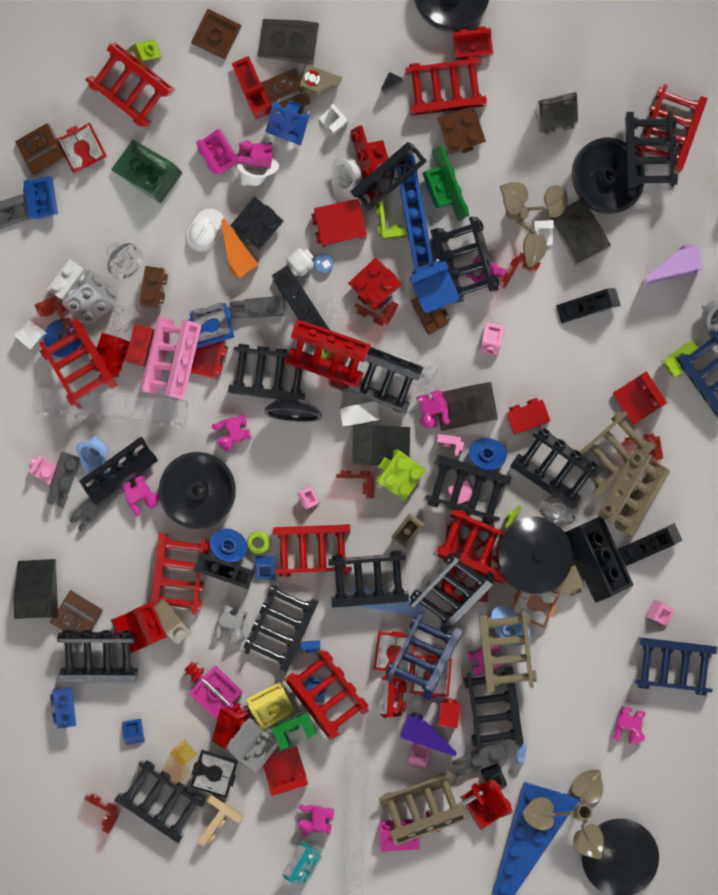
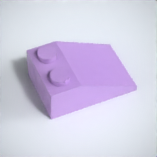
[642,244,703,285]

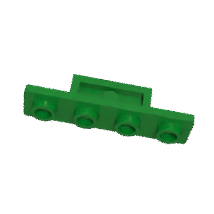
[422,145,469,221]

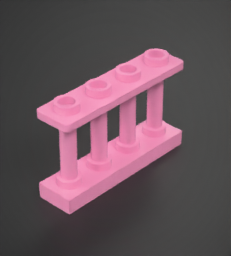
[141,316,202,400]

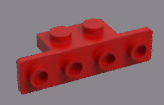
[350,125,390,202]

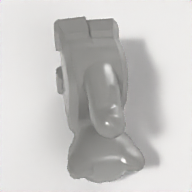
[213,605,247,643]

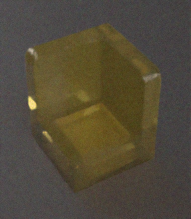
[170,739,197,767]

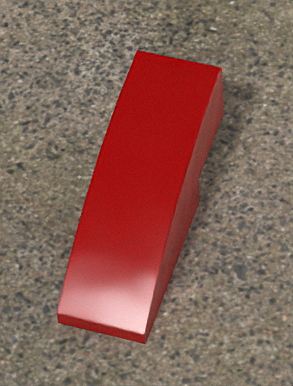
[231,56,271,120]

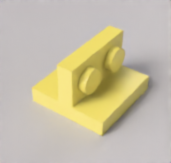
[246,681,296,730]

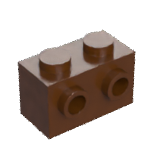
[139,266,168,309]

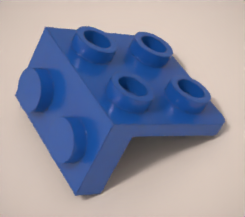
[410,260,459,313]

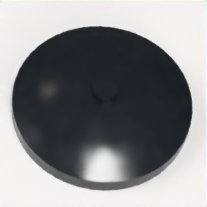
[414,0,489,31]
[572,137,645,214]
[159,452,236,529]
[496,516,573,594]
[581,818,659,895]

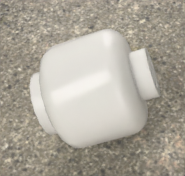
[285,248,314,277]

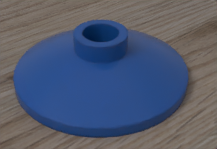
[43,319,82,357]
[468,438,507,470]
[209,529,247,563]

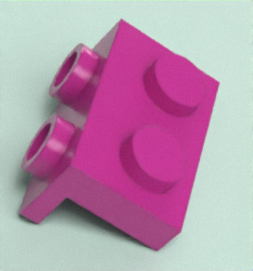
[196,129,238,175]
[379,819,420,852]

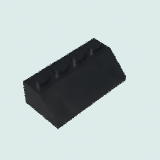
[565,517,634,603]

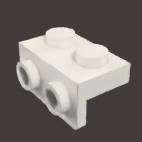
[47,258,87,301]

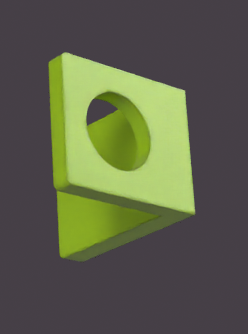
[127,39,162,62]
[504,505,522,528]

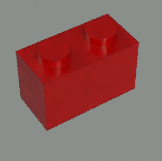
[125,324,155,367]
[506,398,551,435]
[437,698,461,728]

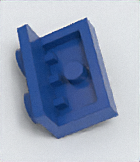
[23,176,58,219]
[50,688,77,729]

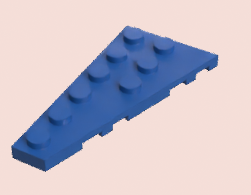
[492,782,580,895]

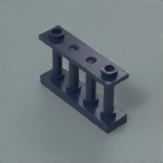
[674,330,718,418]
[386,611,462,701]
[633,637,717,696]

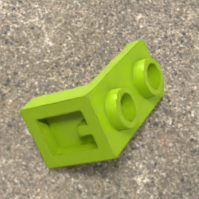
[375,200,406,240]
[661,340,702,377]

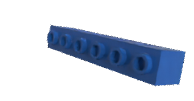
[396,155,433,271]

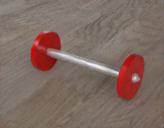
[425,783,487,832]

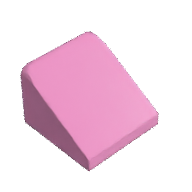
[448,480,473,504]
[646,600,675,627]
[407,743,432,769]

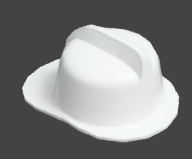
[237,158,279,186]
[332,158,361,202]
[186,208,224,252]

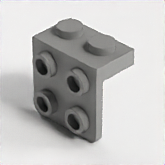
[62,270,118,325]
[227,718,278,774]

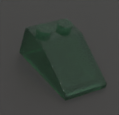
[111,140,182,204]

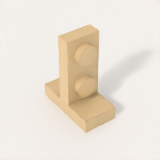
[197,794,244,847]

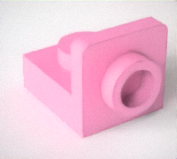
[480,323,505,355]
[437,434,464,457]
[29,456,56,485]

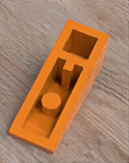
[221,218,258,279]

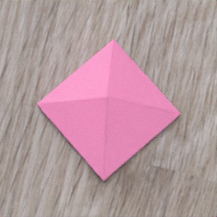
[298,487,319,510]

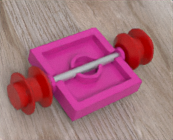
[184,662,247,720]

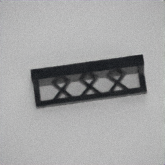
[350,142,427,211]
[79,436,158,505]

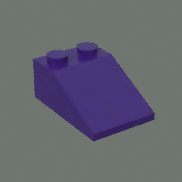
[400,712,457,757]

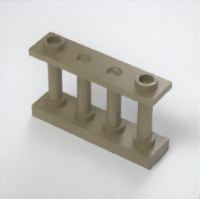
[576,411,657,497]
[598,448,670,537]
[478,608,537,693]
[378,772,468,846]

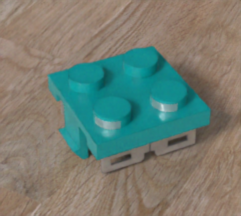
[283,842,322,885]

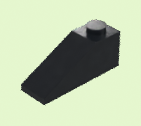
[556,288,621,323]
[618,523,682,566]
[193,552,255,589]

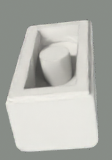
[339,402,380,428]

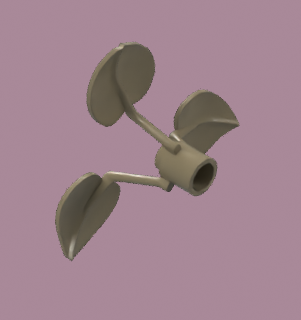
[499,182,568,267]
[522,770,604,859]

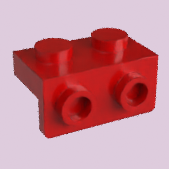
[453,26,493,60]
[93,333,130,378]
[212,706,249,750]

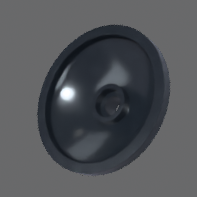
[264,395,322,422]

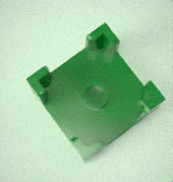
[272,711,317,750]

